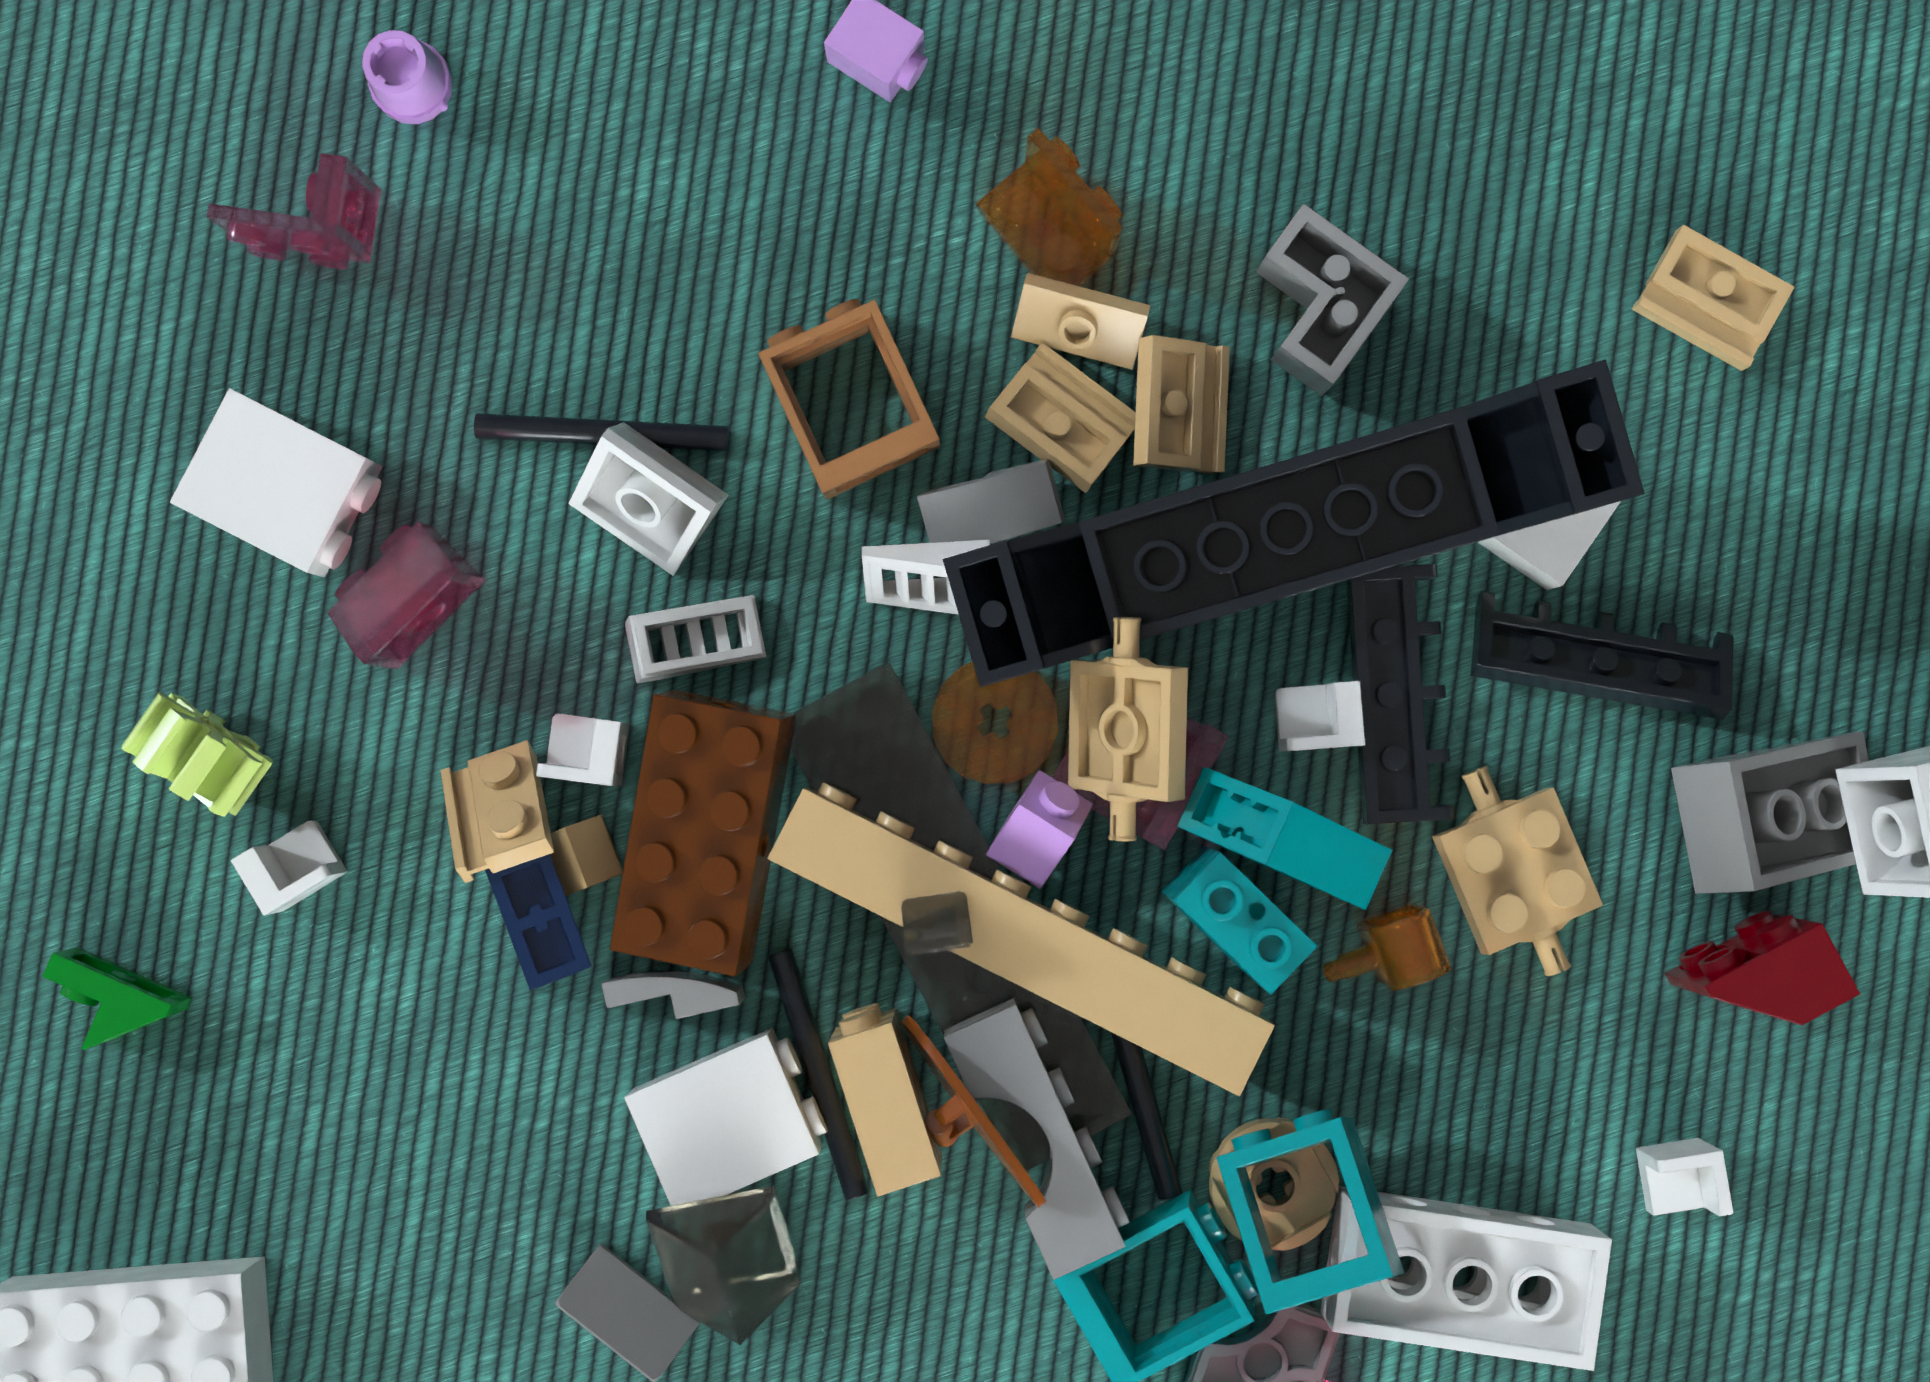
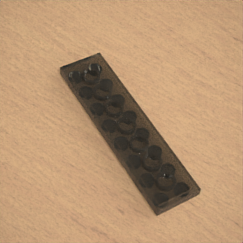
[791,662,1132,1171]

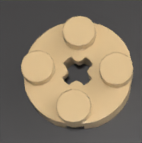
[1209,1117,1339,1251]

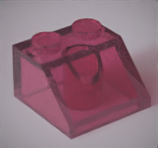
[327,521,486,669]

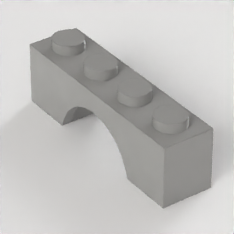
[944,998,1130,1280]

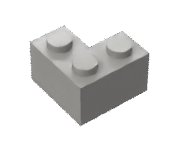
[1256,204,1409,396]

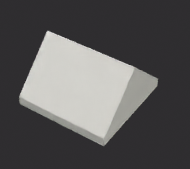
[568,422,729,576]

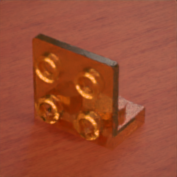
[976,128,1122,286]

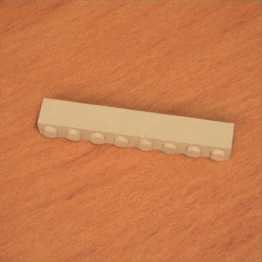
[767,782,1275,1097]

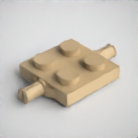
[1068,617,1188,841]
[1432,766,1603,976]

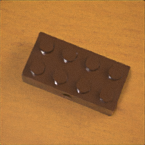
[610,690,797,976]

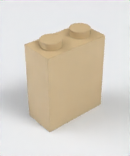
[828,1003,943,1197]

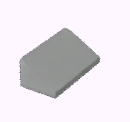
[555,1243,701,1382]

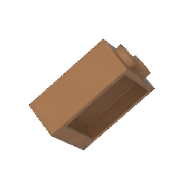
[758,299,940,500]

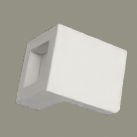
[1274,681,1365,752]
[536,714,630,786]
[231,820,348,916]
[1636,1138,1733,1217]

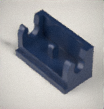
[485,854,592,991]

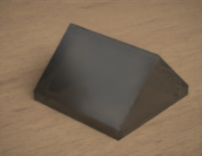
[646,1186,801,1345]

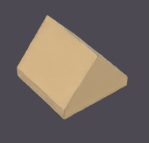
[550,814,623,896]

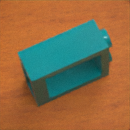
[1177,767,1392,910]
[1160,846,1318,995]
[1216,1109,1404,1315]
[1053,1189,1259,1382]

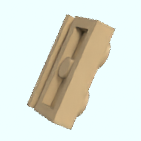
[1632,225,1794,371]
[1133,335,1230,475]
[985,342,1136,493]
[440,740,554,883]

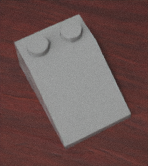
[1671,731,1869,894]

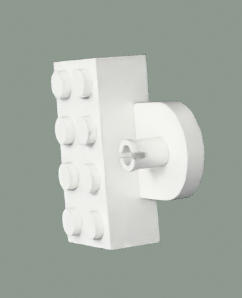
[0,1257,273,1382]

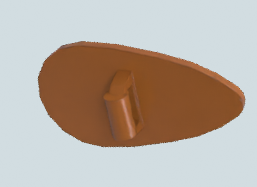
[901,1015,1047,1208]

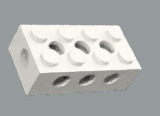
[1320,1186,1612,1371]

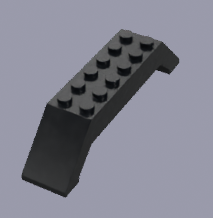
[943,359,1645,687]

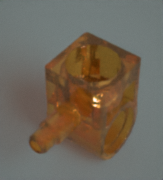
[1322,903,1452,990]

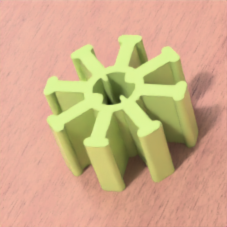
[121,691,273,817]

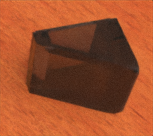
[901,891,973,956]

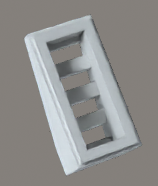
[862,540,990,615]
[625,595,766,684]

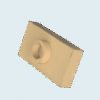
[1011,273,1150,370]

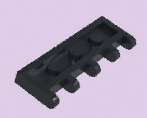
[1346,564,1455,825]
[1471,591,1734,720]

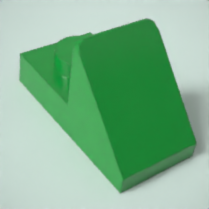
[42,948,193,1050]

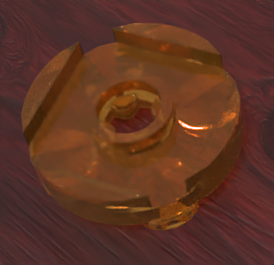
[932,662,1058,784]

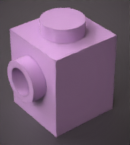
[824,0,928,103]
[986,770,1093,889]

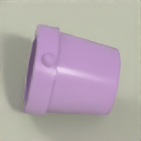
[362,30,453,124]

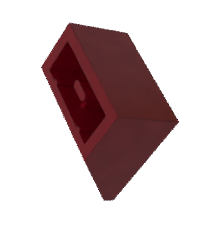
[1664,911,1860,1026]

